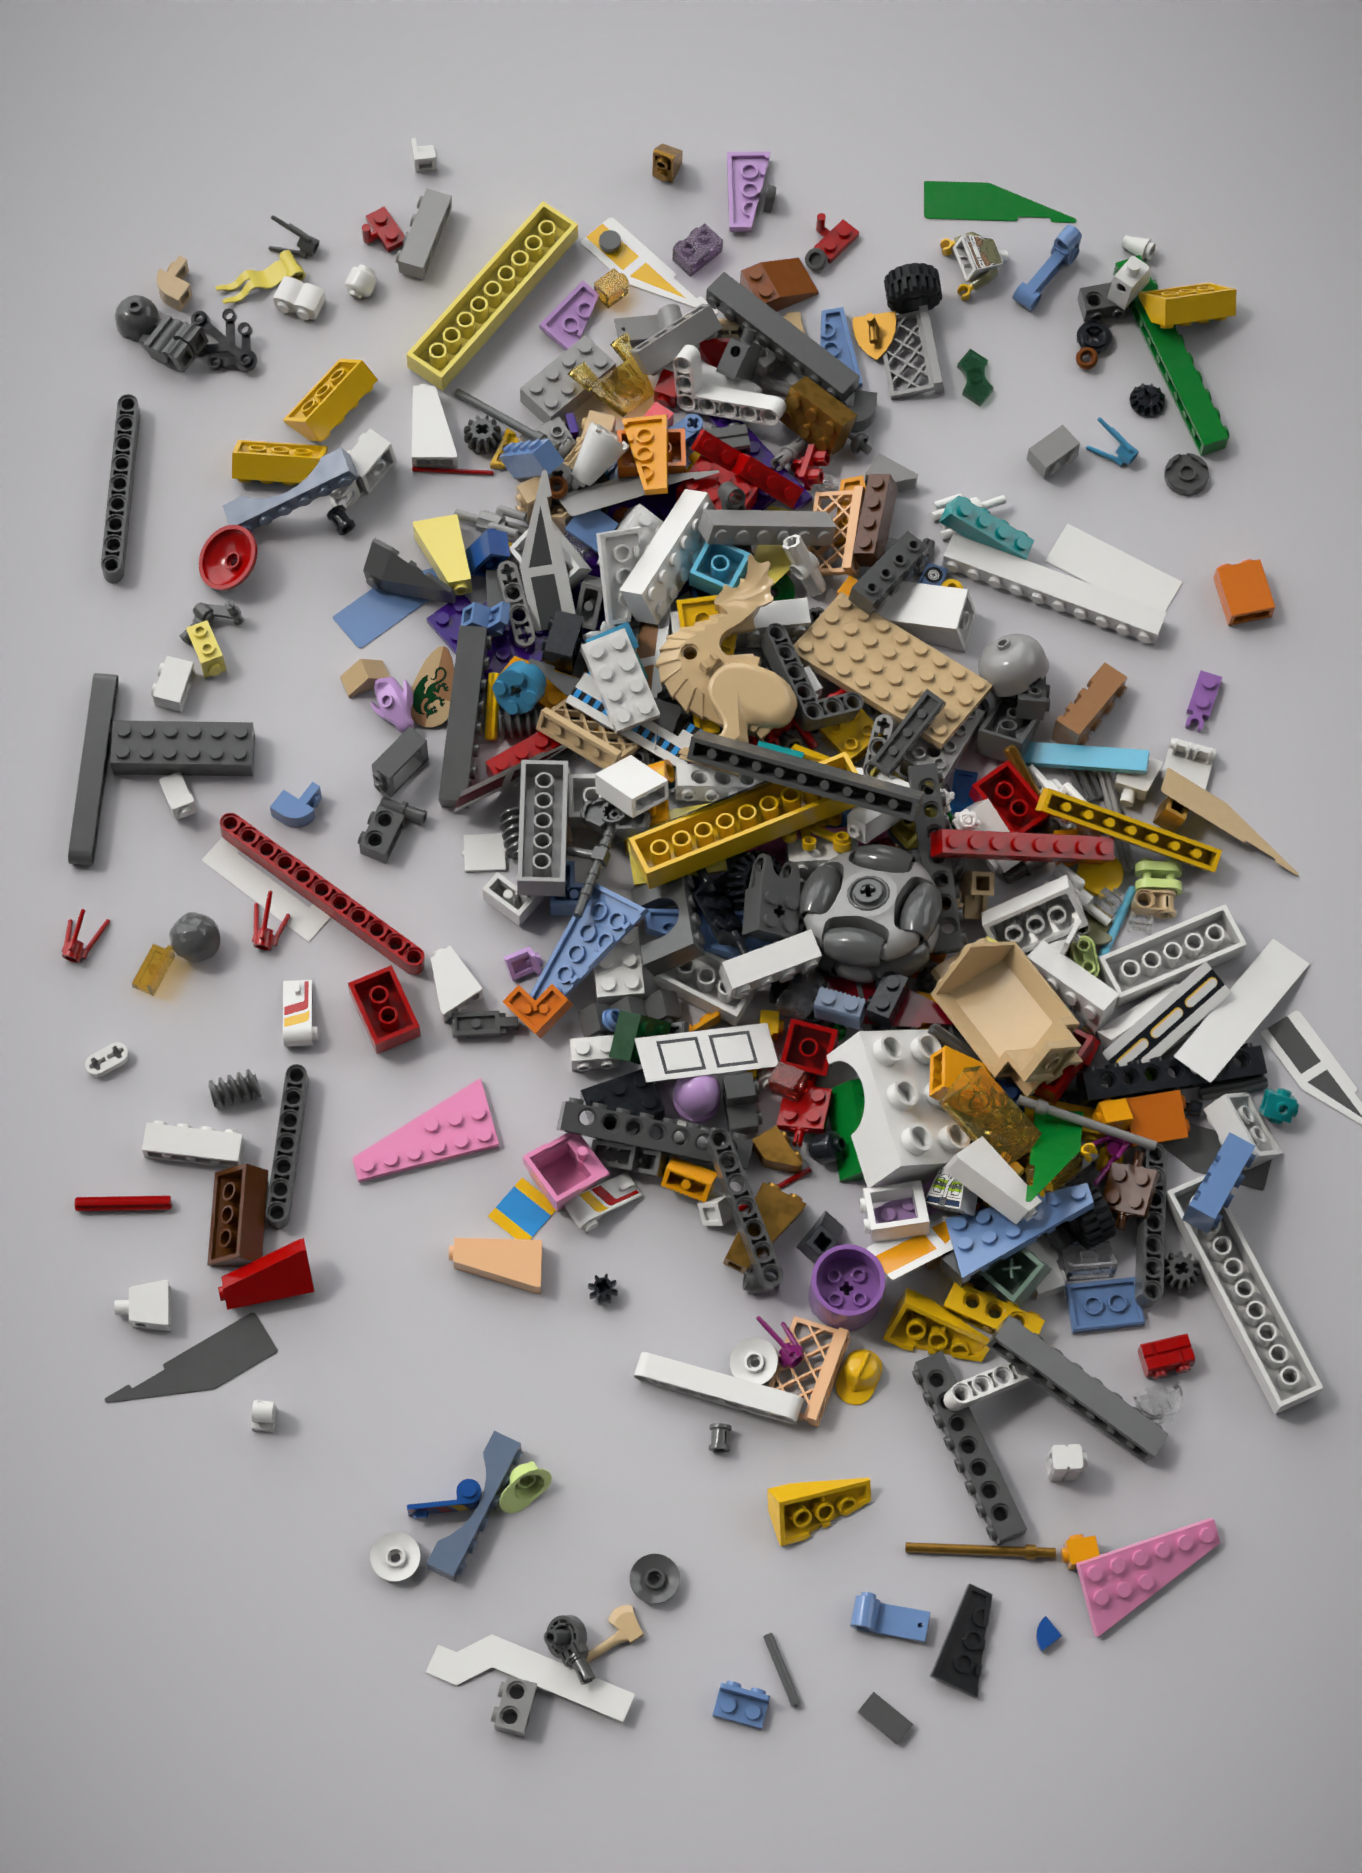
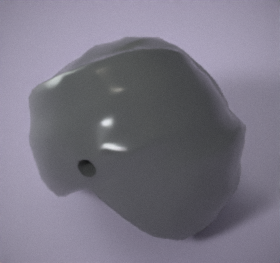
[169,912,220,962]

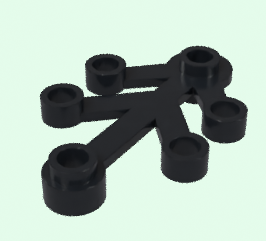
[191,308,258,372]

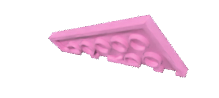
[352,1078,499,1183]
[1076,1518,1220,1637]

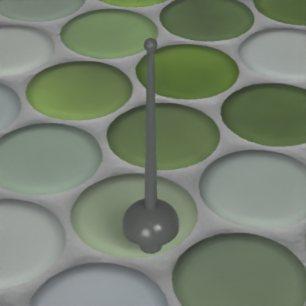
[848,433,872,455]

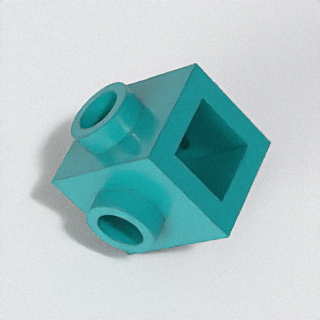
[1259,1088,1299,1124]

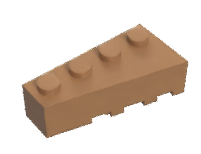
[1051,662,1127,746]

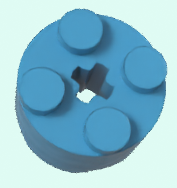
[492,661,546,715]

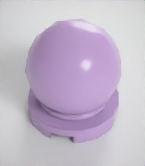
[673,1074,721,1124]

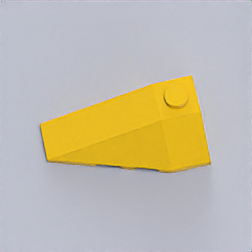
[883,1288,990,1362]
[767,1478,871,1546]

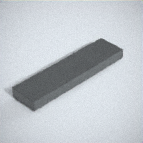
[870,689,946,778]

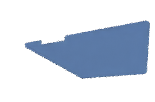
[333,568,439,648]

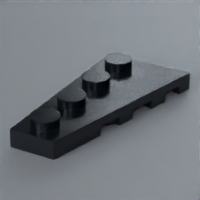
[930,1584,992,1698]

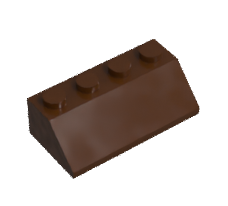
[207,1163,269,1268]

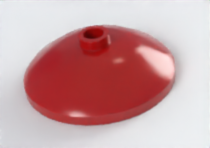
[199,525,258,591]

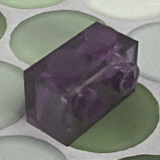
[672,223,723,277]

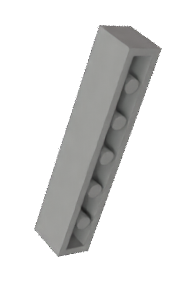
[698,509,837,546]

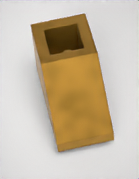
[652,143,683,183]
[752,1126,803,1174]

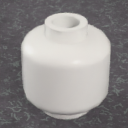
[345,264,377,300]

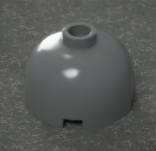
[115,295,160,341]

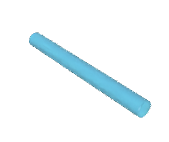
[1097,886,1136,958]

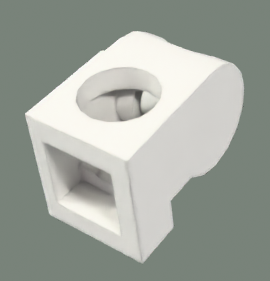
[251,1400,277,1432]

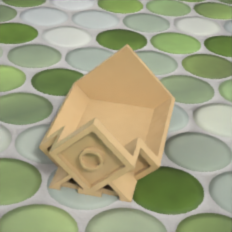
[930,938,1083,1097]

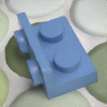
[712,1681,770,1730]

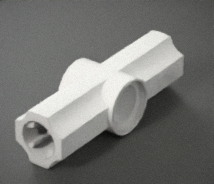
[782,534,826,597]

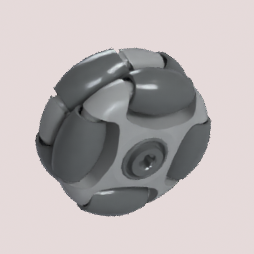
[799,844,942,984]

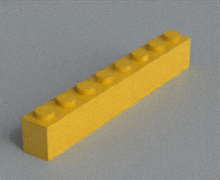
[1036,788,1223,872]

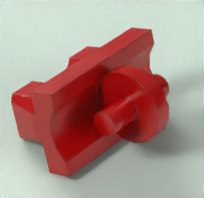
[791,444,830,490]

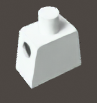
[1107,256,1151,310]
[1114,757,1163,807]
[114,1280,171,1332]

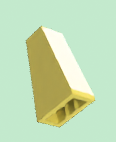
[412,514,472,595]

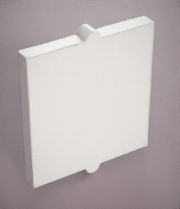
[462,833,506,872]

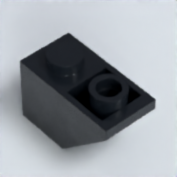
[796,1211,844,1263]

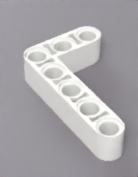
[673,345,787,426]

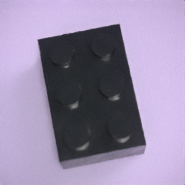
[580,1069,665,1141]

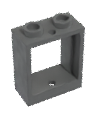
[372,726,429,797]

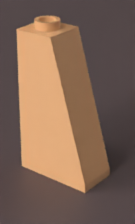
[449,1238,542,1294]

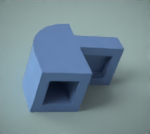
[461,601,511,637]
[270,781,322,827]

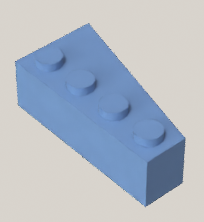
[1182,1132,1256,1234]

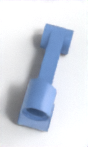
[1012,225,1082,311]

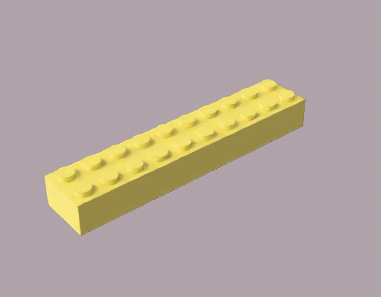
[406,201,578,391]

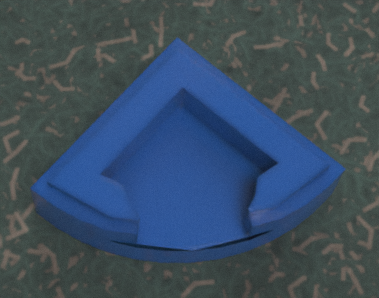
[1036,1616,1062,1652]

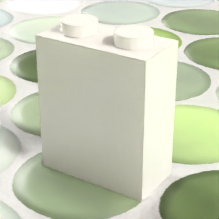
[595,755,668,818]

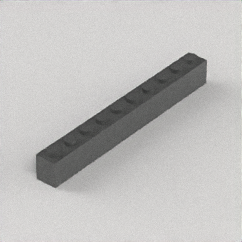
[687,730,925,822]

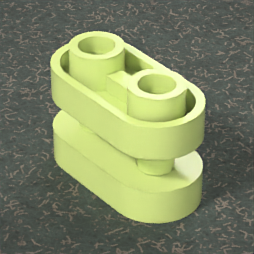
[1135,858,1182,896]
[1068,935,1100,978]

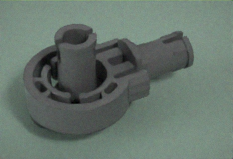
[544,1615,596,1685]

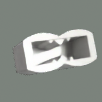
[273,276,326,320]

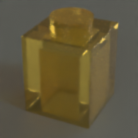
[594,268,629,309]

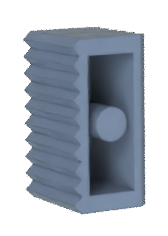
[813,986,866,1030]

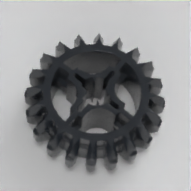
[726,850,781,910]

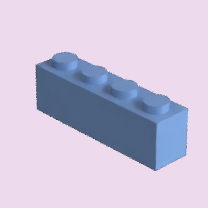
[499,439,564,479]

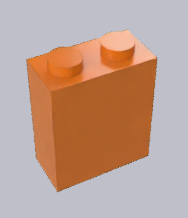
[1213,559,1275,626]
[1126,1090,1190,1147]

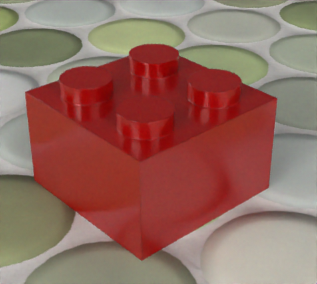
[780,1018,840,1077]

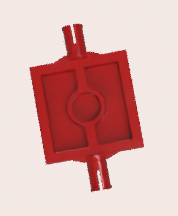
[776,1073,833,1147]

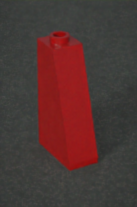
[218,1238,315,1310]

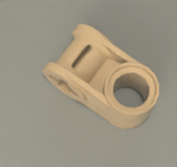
[1130,889,1177,919]

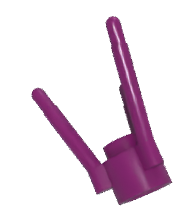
[1089,1135,1132,1186]
[756,1316,805,1369]

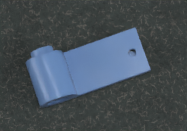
[850,1592,931,1642]

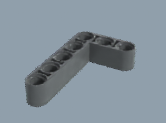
[760,623,864,731]

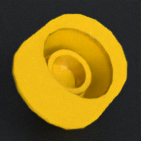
[836,1349,883,1405]

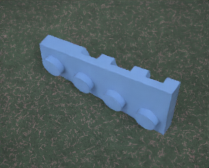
[820,307,863,388]

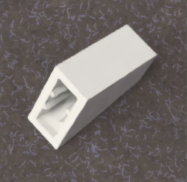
[431,946,483,1023]

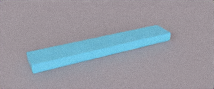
[1023,742,1150,774]

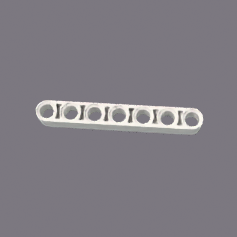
[634,1352,804,1424]

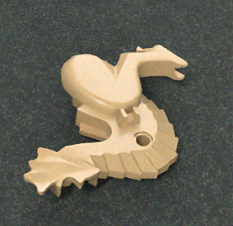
[655,554,797,777]

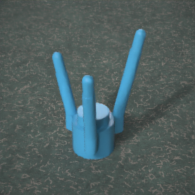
[1086,417,1139,466]

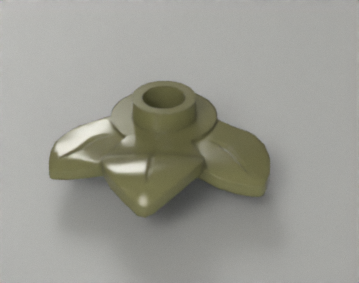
[1077,910,1112,946]

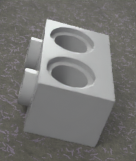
[491,1676,538,1737]

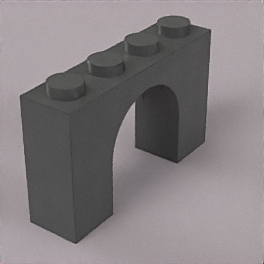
[631,875,705,977]

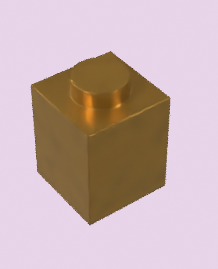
[1152,796,1189,833]

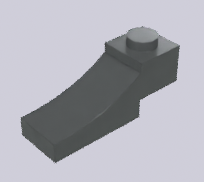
[591,1139,669,1178]

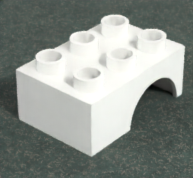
[826,1029,970,1188]

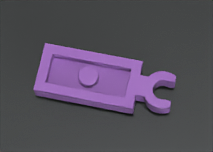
[1185,670,1222,733]

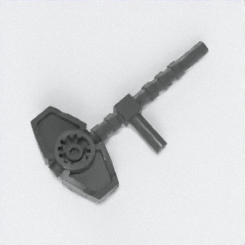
[566,798,652,918]

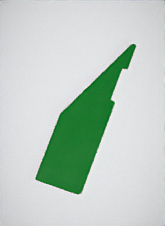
[924,181,1076,223]
[1026,1111,1083,1202]

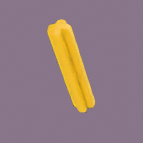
[484,672,500,741]

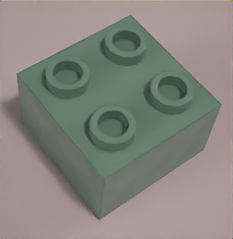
[978,1247,1052,1307]

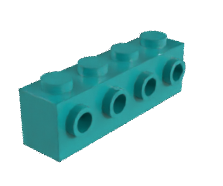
[939,495,1035,560]

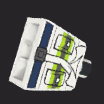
[925,1167,978,1216]

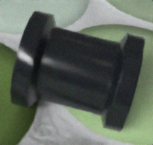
[327,505,356,535]

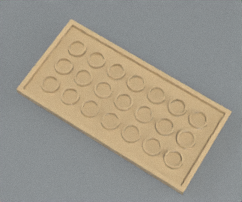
[793,592,993,749]

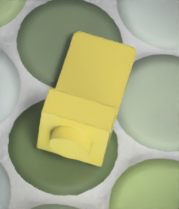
[186,621,227,678]

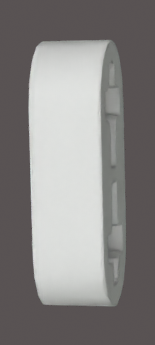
[85,1042,129,1078]

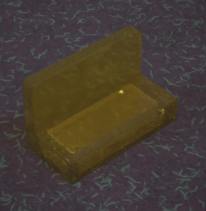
[132,944,175,996]

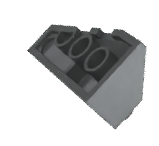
[363,538,457,604]

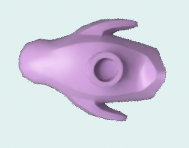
[371,677,414,733]

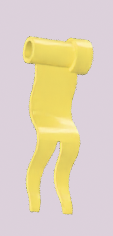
[215,250,306,304]

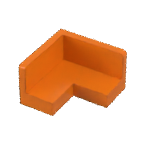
[502,984,573,1039]

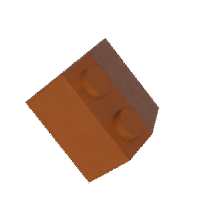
[740,257,819,312]

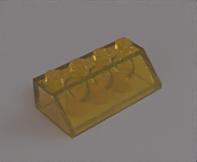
[939,1066,1042,1165]

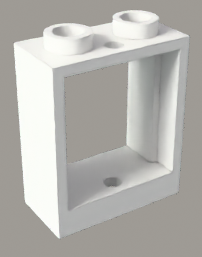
[859,1180,929,1243]

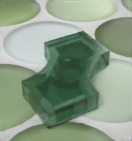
[957,349,994,407]

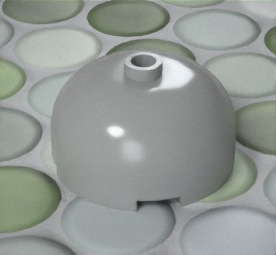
[978,634,1049,697]

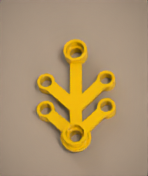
[782,813,851,853]

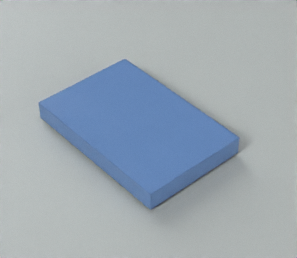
[1064,1277,1145,1334]

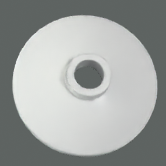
[730,1337,778,1385]
[370,1532,421,1582]

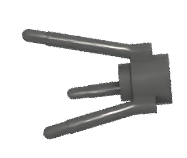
[268,215,320,258]

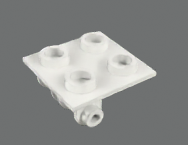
[1160,737,1216,790]

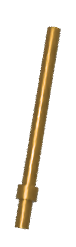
[905,1542,1056,1560]

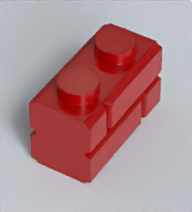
[1138,1333,1195,1379]

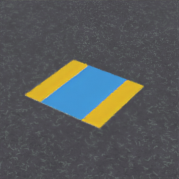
[488,1178,556,1240]

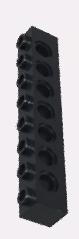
[1075,1043,1267,1105]

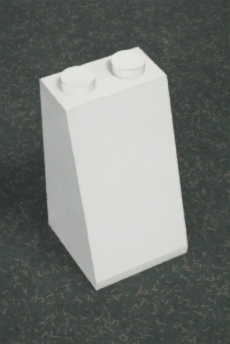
[877,581,976,652]

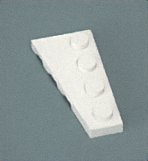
[596,526,642,626]

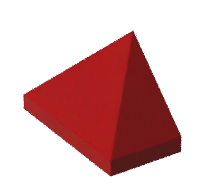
[697,338,731,368]

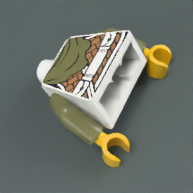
[940,232,1009,301]

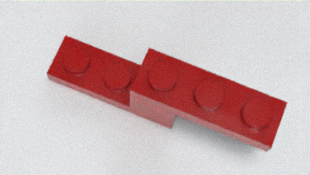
[690,429,804,509]

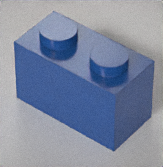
[465,529,510,577]

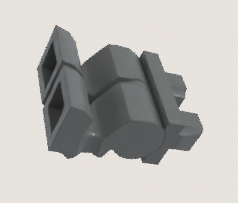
[139,315,209,372]

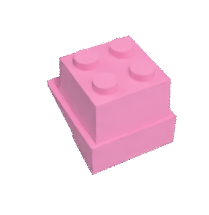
[523,1133,609,1212]

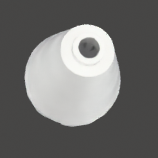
[571,422,629,487]

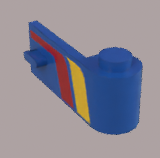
[407,1479,482,1519]

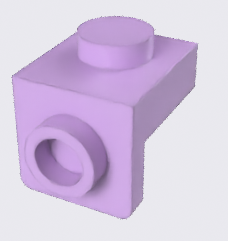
[503,947,543,980]

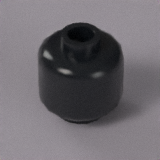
[809,1131,846,1165]

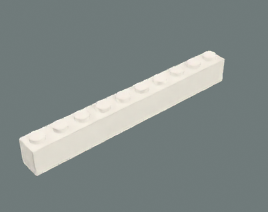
[942,533,1167,645]

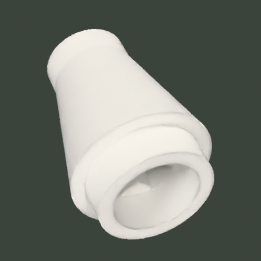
[1121,235,1156,260]

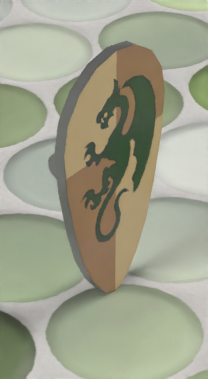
[411,646,454,728]

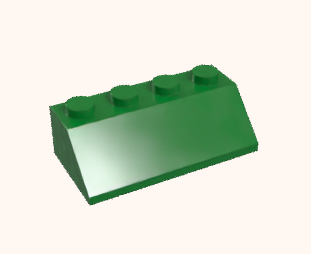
[829,1079,865,1182]

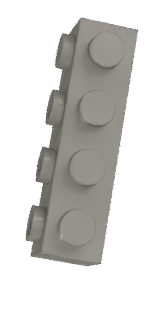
[396,188,452,280]
[630,303,723,376]

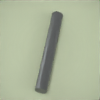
[763,1633,801,1707]

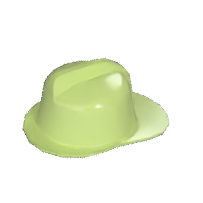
[499,1461,552,1513]

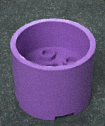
[808,1244,885,1332]

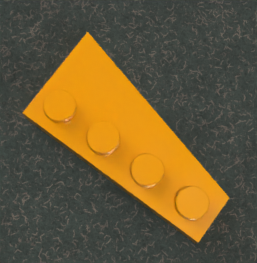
[622,414,668,495]

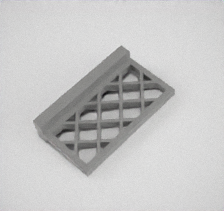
[883,305,944,399]

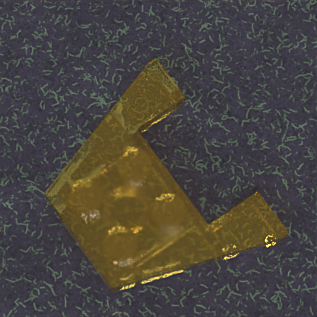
[568,332,654,417]

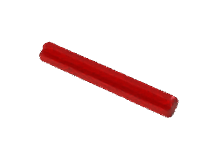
[74,1195,172,1212]

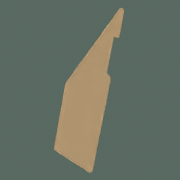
[1161,768,1298,876]

